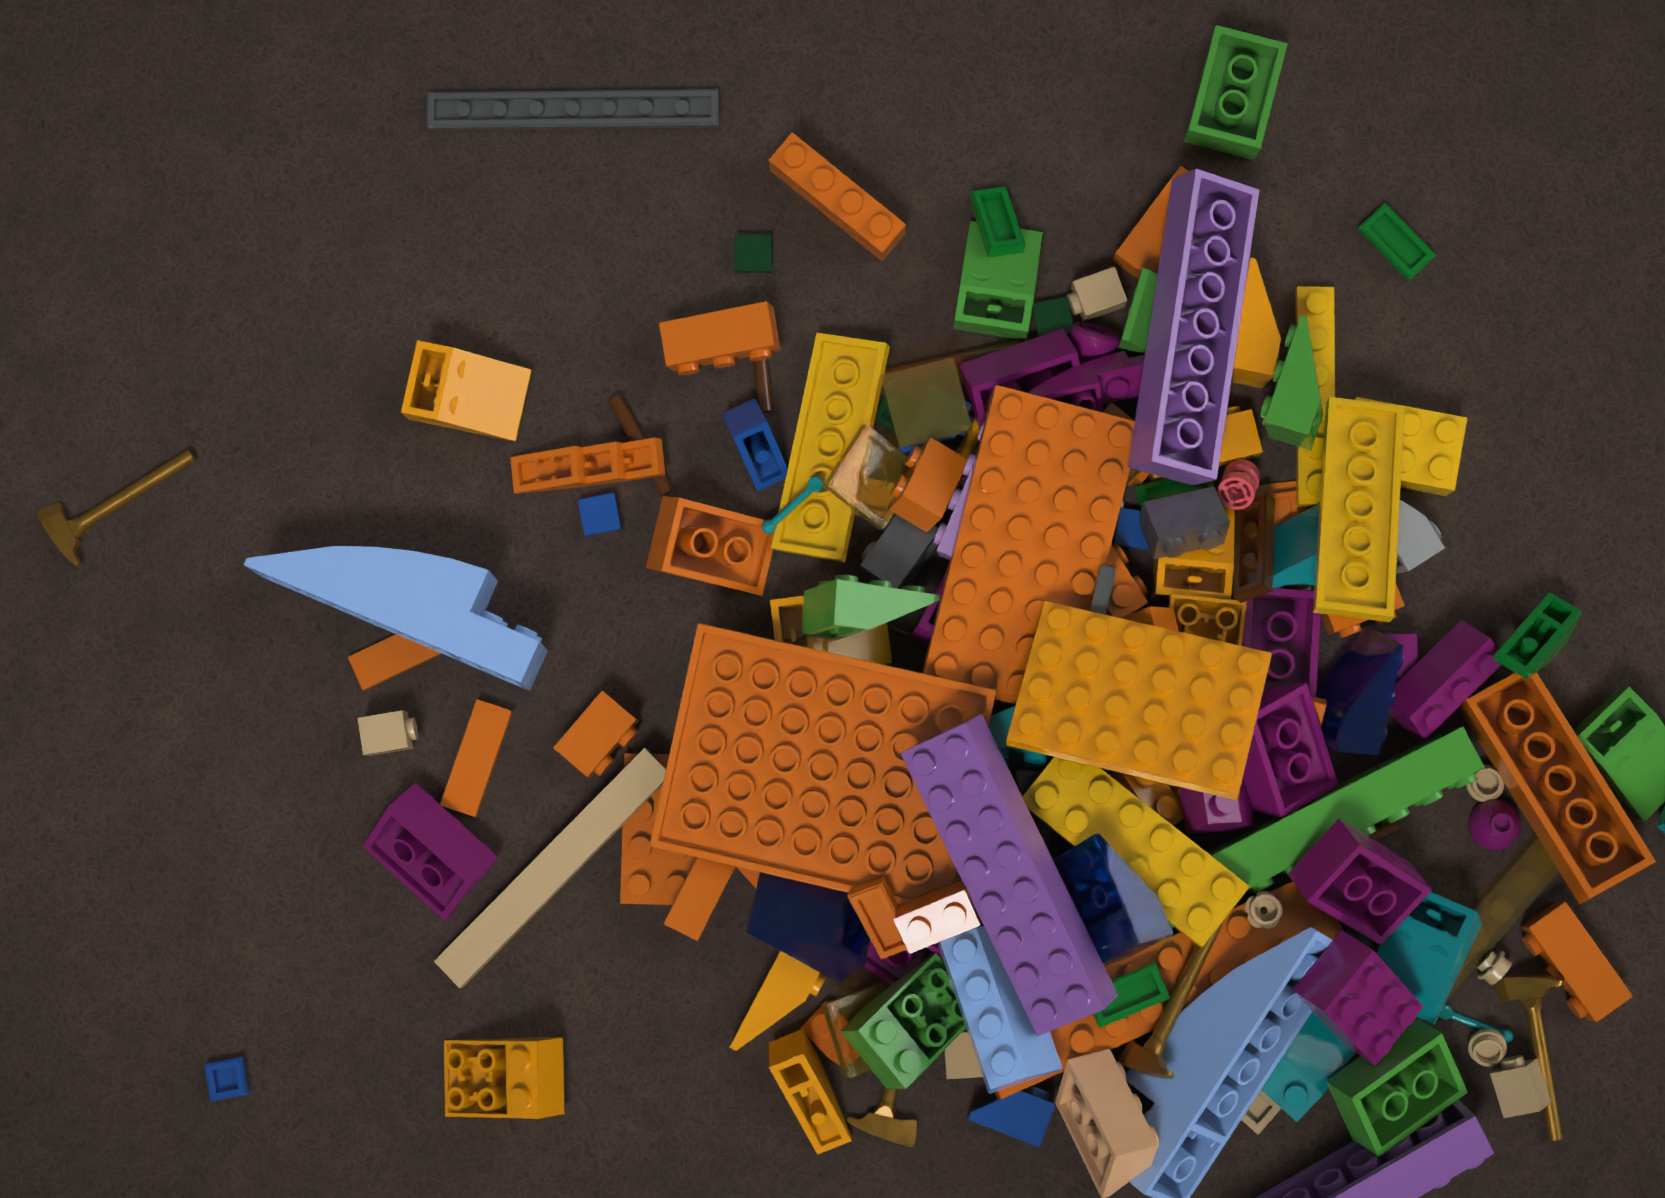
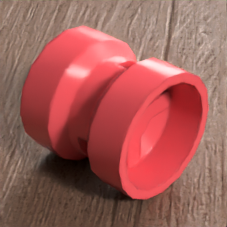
[1217,459,1261,510]

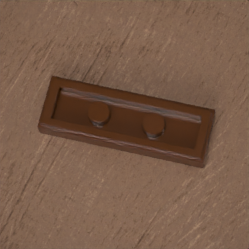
[1233,493,1275,603]

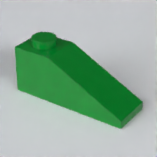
[1493,592,1582,680]

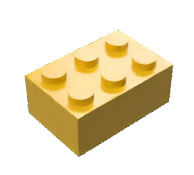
[1353,397,1467,496]

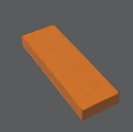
[348,634,442,691]
[440,699,513,817]

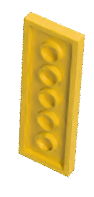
[771,333,890,563]
[1313,397,1405,622]
[1022,757,1250,948]

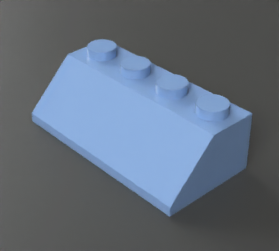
[939,926,1063,1094]

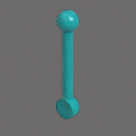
[762,477,824,534]
[1439,1005,1513,1044]

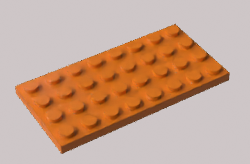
[922,385,1135,704]

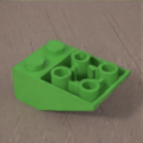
[953,221,1043,340]
[1260,315,1323,450]
[802,575,940,640]
[1574,686,1665,822]
[840,953,966,1089]

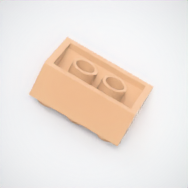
[1055,1049,1159,1198]

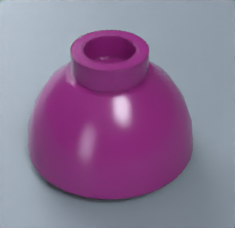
[1070,322,1121,364]
[1468,799,1521,851]

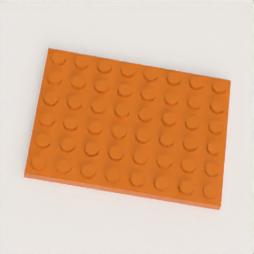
[649,623,997,905]

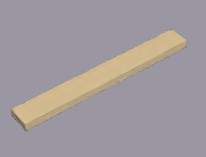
[434,748,666,988]

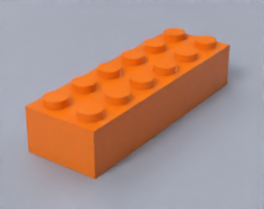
[1459,672,1656,904]

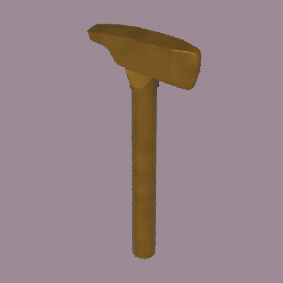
[37,449,196,567]
[1118,923,1223,1079]
[1494,974,1565,1141]
[845,1086,917,1147]

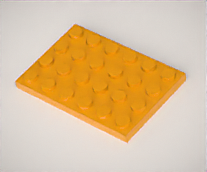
[1006,601,1272,800]

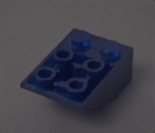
[1316,626,1403,756]
[1053,833,1173,966]
[746,872,870,983]

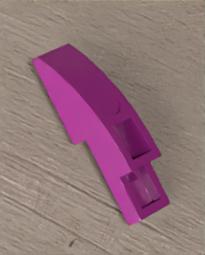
[1029,351,1145,413]

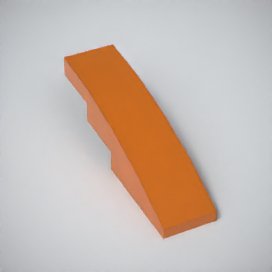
[510,437,665,494]
[664,858,736,941]

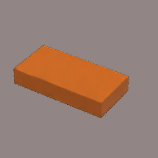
[847,877,907,959]

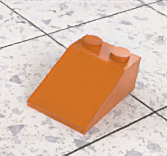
[646,496,774,596]

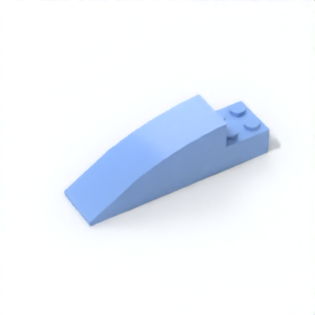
[244,546,548,691]
[1126,927,1333,1198]

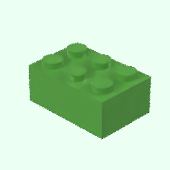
[1183,25,1288,160]
[1326,1018,1468,1158]

